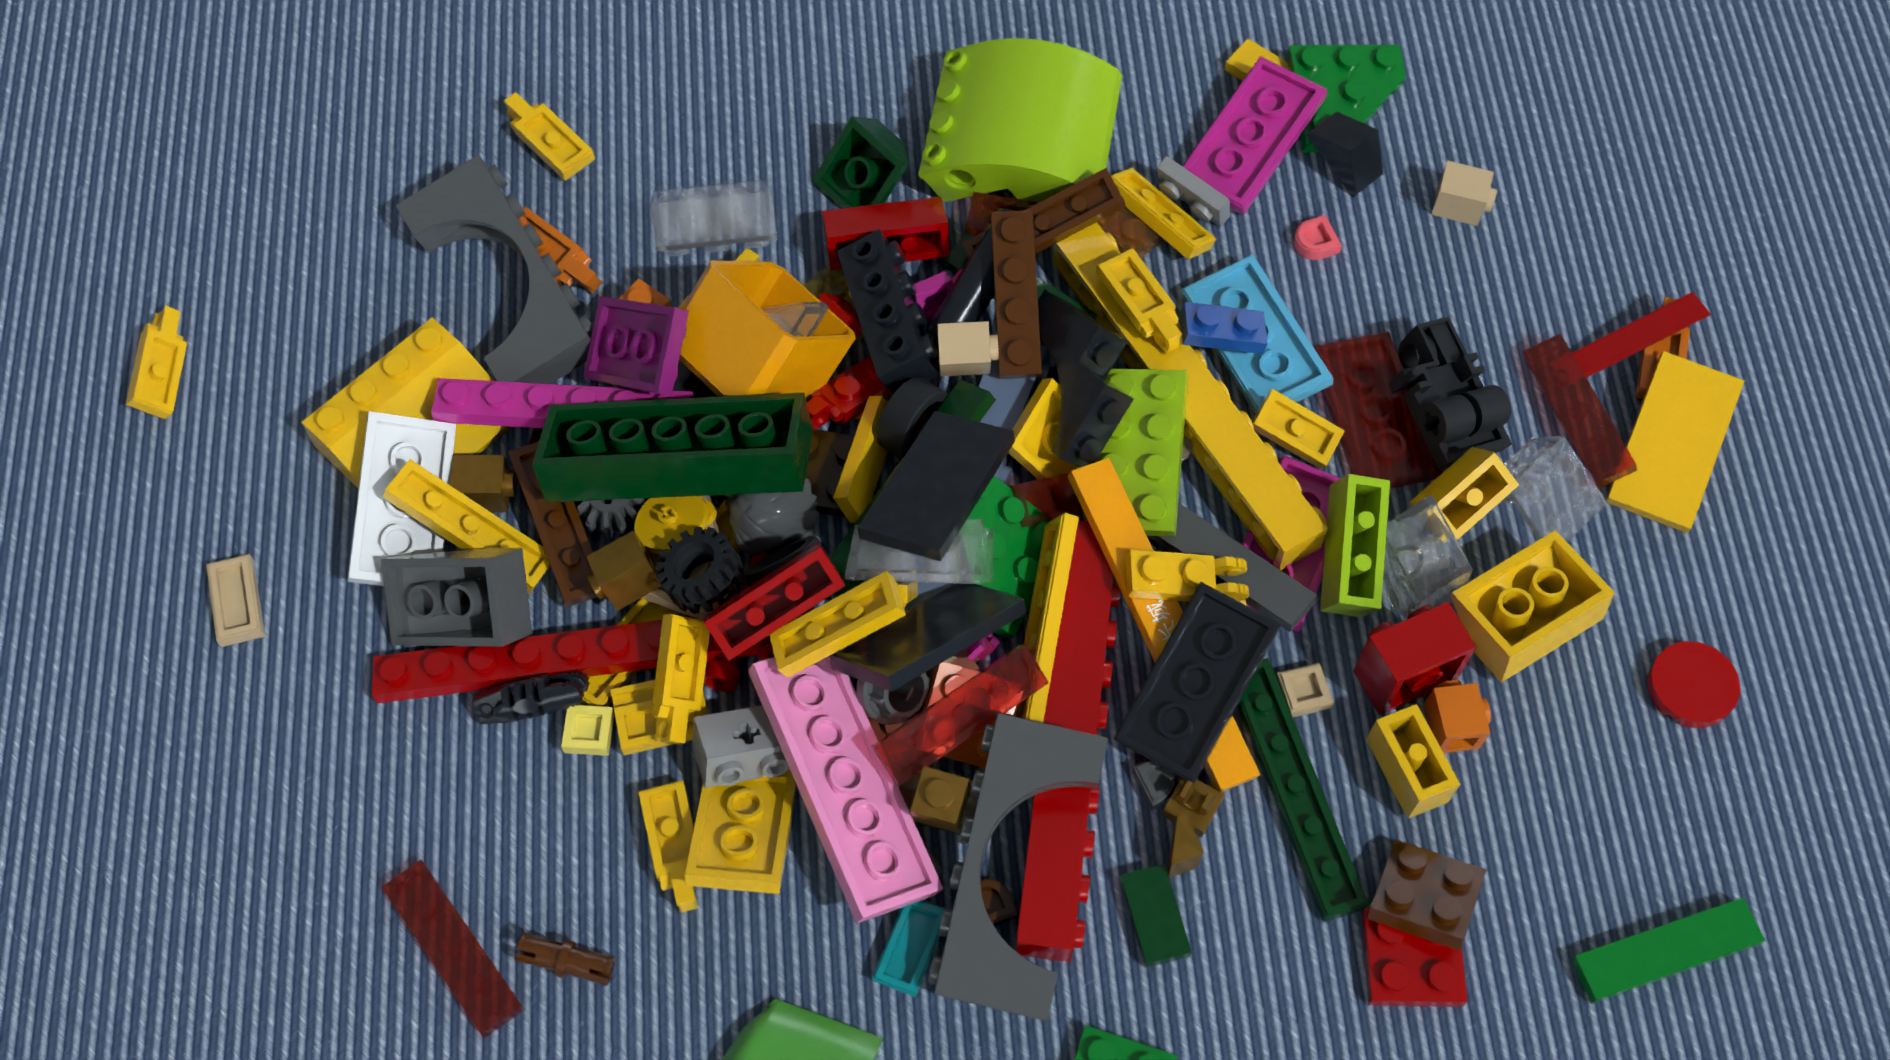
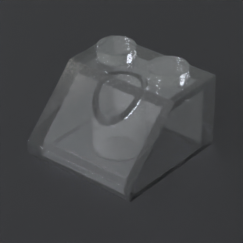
[1383,495,1473,621]

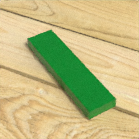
[1571,898,1766,1004]

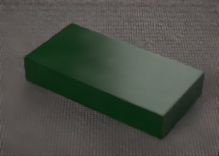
[1119,864,1192,968]

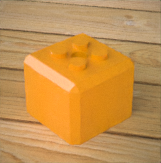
[679,260,856,402]

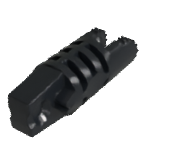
[471,670,590,724]

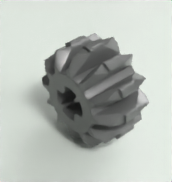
[576,498,647,540]

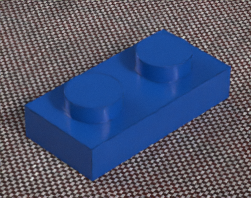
[1180,302,1268,354]

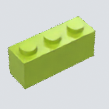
[1320,474,1390,617]

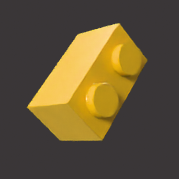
[1409,447,1519,542]
[1366,704,1460,819]

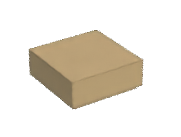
[1276,663,1334,717]

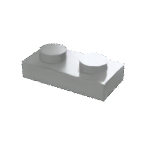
[1157,156,1230,228]

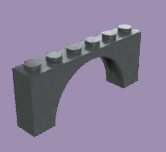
[396,154,594,384]
[928,713,1108,1021]

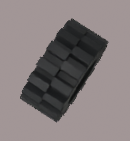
[655,527,744,614]

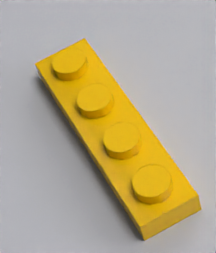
[382,459,550,594]

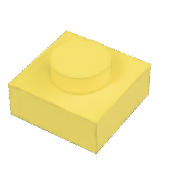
[561,705,615,756]

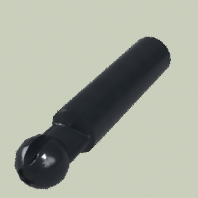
[926,208,1010,387]

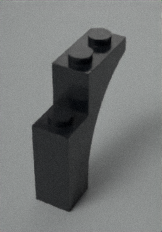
[1038,289,1134,468]

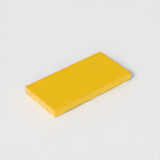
[1605,351,1745,533]

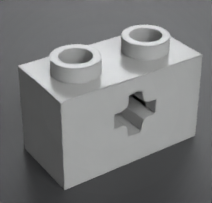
[692,705,791,788]

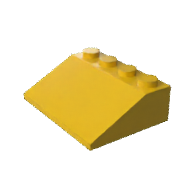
[301,317,511,488]

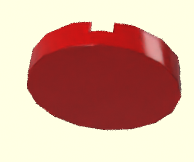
[1647,641,1741,728]

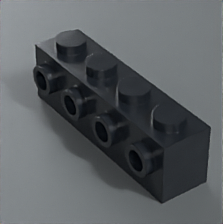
[837,229,939,394]

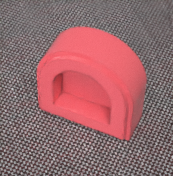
[1293,215,1342,260]

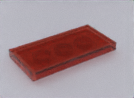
[1313,332,1442,489]

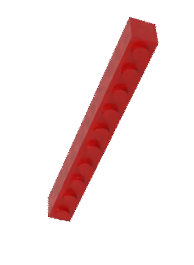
[1015,521,1121,963]

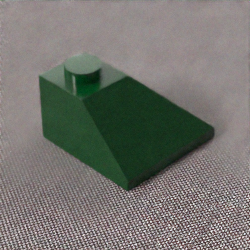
[812,116,909,208]

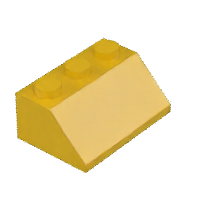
[1451,530,1615,683]

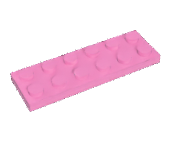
[748,656,944,924]

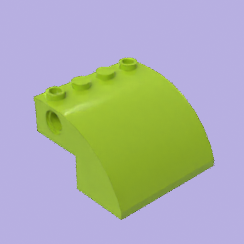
[918,38,1123,209]

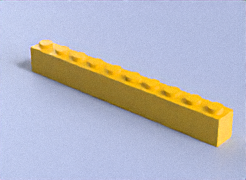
[1053,222,1328,570]

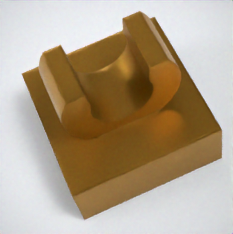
[1162,778,1225,838]

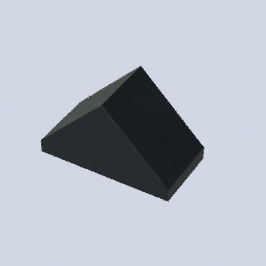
[1306,112,1383,197]

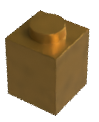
[449,455,518,513]
[587,531,662,610]
[910,766,970,833]

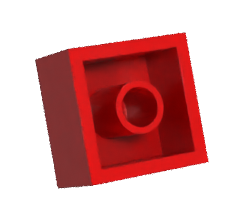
[1353,602,1476,716]

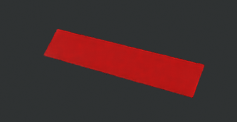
[1550,292,1711,388]

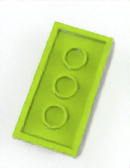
[1096,369,1188,537]

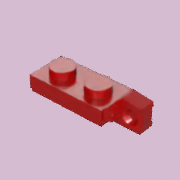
[807,356,892,431]

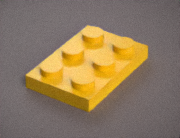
[685,770,797,894]

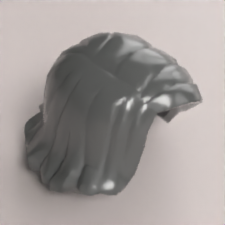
[725,478,820,555]

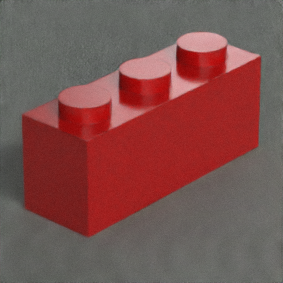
[822,197,950,271]
[704,542,846,661]

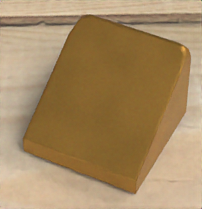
[1167,812,1204,878]

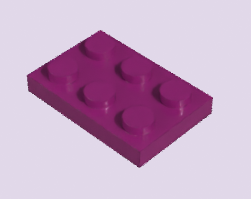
[583,296,689,396]

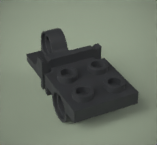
[1389,316,1512,470]

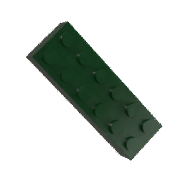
[532,393,813,502]

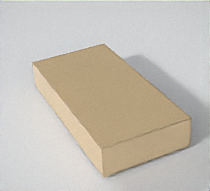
[206,554,265,647]

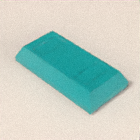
[871,900,945,998]

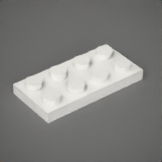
[347,411,456,586]

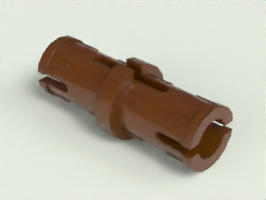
[515,932,616,987]

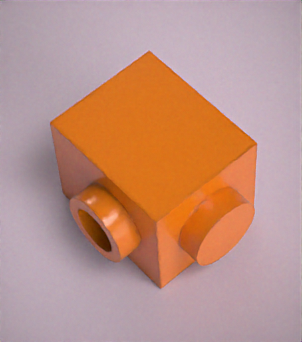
[1424,680,1491,753]

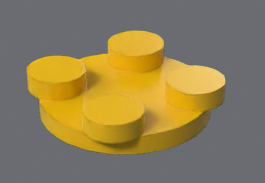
[634,496,717,554]

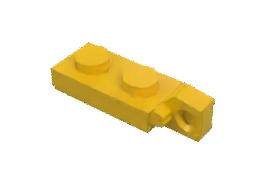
[504,92,595,181]
[1096,248,1182,354]
[125,305,187,419]
[652,614,710,744]
[638,780,698,913]

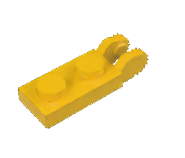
[1125,549,1249,602]

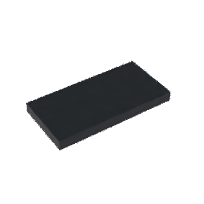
[858,411,1015,562]
[829,580,1026,691]
[1113,582,1281,785]

